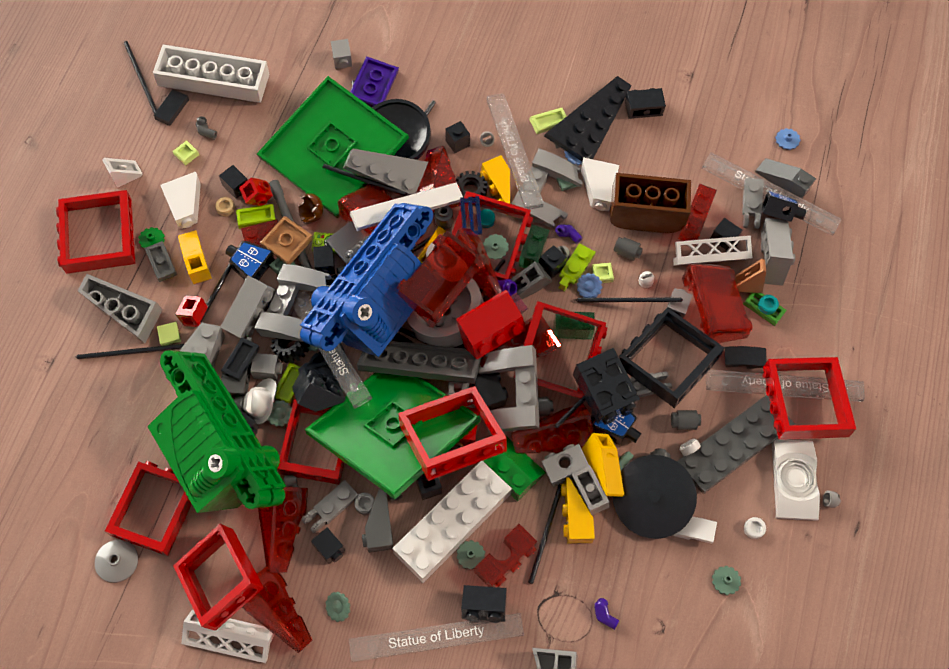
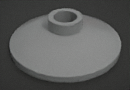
[95,540,138,583]

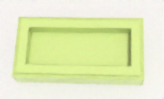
[529,108,567,134]

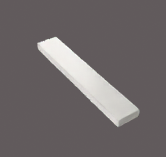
[350,182,463,231]

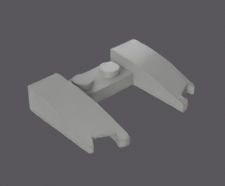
[512,148,582,228]
[254,264,331,342]
[478,345,539,432]

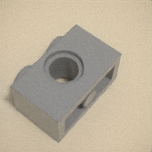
[542,444,589,487]
[572,465,610,516]

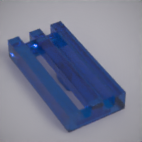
[460,196,482,236]

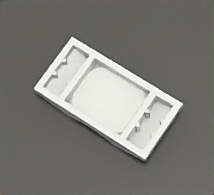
[772,439,820,521]

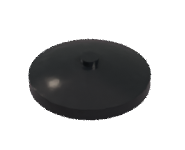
[372,99,431,160]
[613,455,697,539]

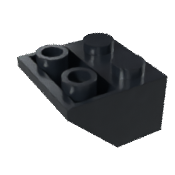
[292,367,346,412]

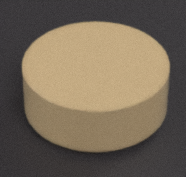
[215,197,235,217]

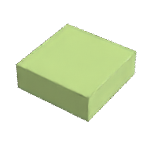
[173,140,199,166]
[592,263,614,283]
[157,322,181,346]

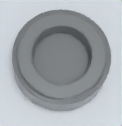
[354,493,375,515]

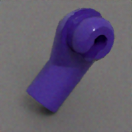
[555,225,583,244]
[594,598,619,630]

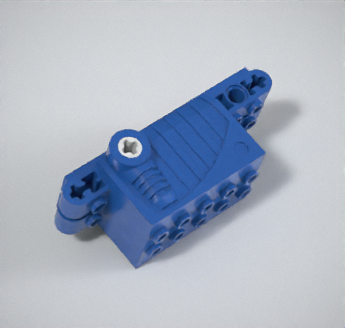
[300,203,437,357]

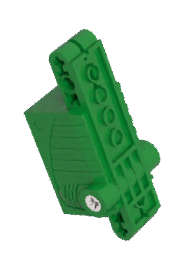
[147,350,286,513]

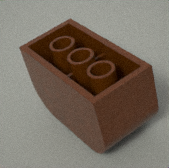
[610,173,691,233]

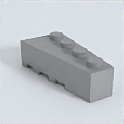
[343,149,428,196]
[78,274,163,343]

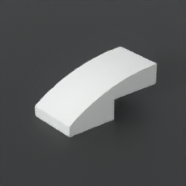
[673,516,717,544]

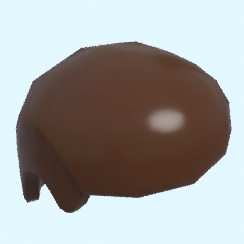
[298,193,323,223]

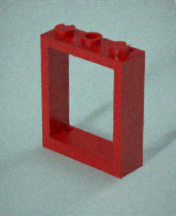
[277,399,345,485]
[105,461,192,556]
[173,524,264,631]

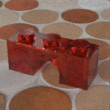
[678,183,717,245]
[474,524,537,587]

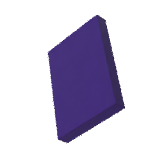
[350,56,399,108]

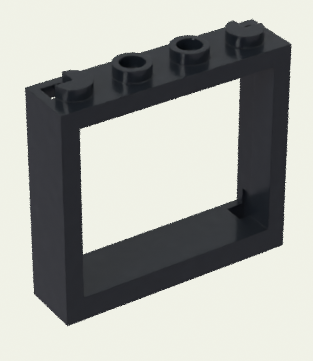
[618,307,725,409]

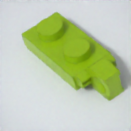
[558,243,596,292]

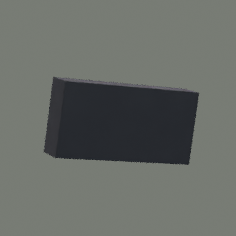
[153,89,189,126]
[221,337,260,381]

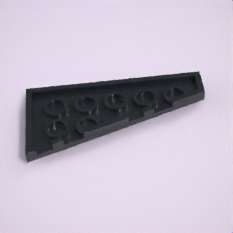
[544,76,632,162]

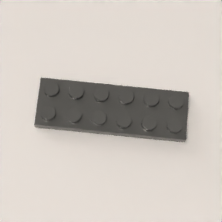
[357,341,483,384]
[677,395,795,494]

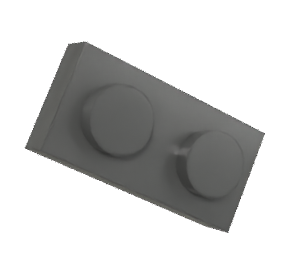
[145,241,177,282]

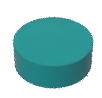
[477,209,495,228]
[758,295,779,315]

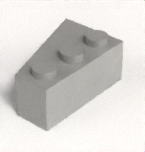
[761,218,795,286]

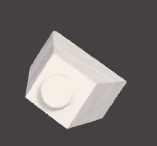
[581,158,619,211]
[161,172,201,229]

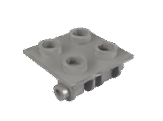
[326,221,369,264]

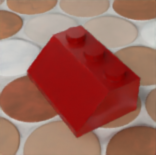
[456,290,526,359]

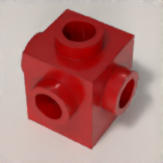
[239,177,273,206]

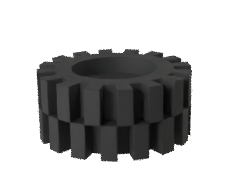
[455,171,487,207]
[271,338,310,363]

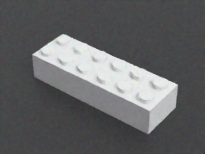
[153,45,269,103]
[393,461,512,583]

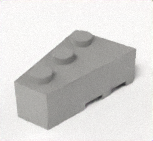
[221,275,277,339]
[164,322,225,376]
[532,648,578,669]

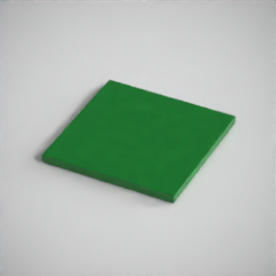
[257,76,409,218]
[305,373,481,499]

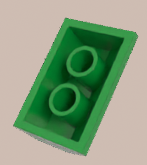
[477,435,546,501]

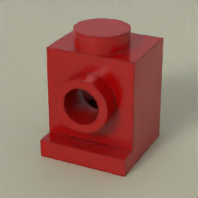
[175,296,208,327]

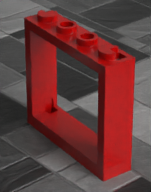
[56,190,136,274]
[449,191,533,281]
[513,301,608,399]
[762,357,856,440]
[398,386,507,481]

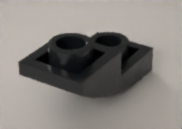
[725,346,767,369]

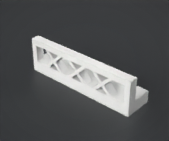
[673,236,752,265]
[181,610,275,663]

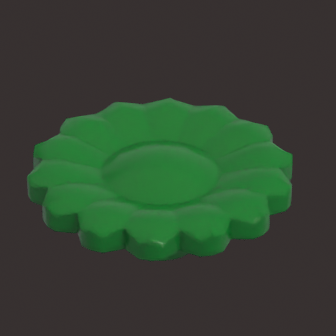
[138,227,165,248]

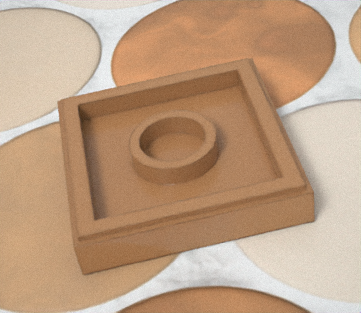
[260,216,314,265]

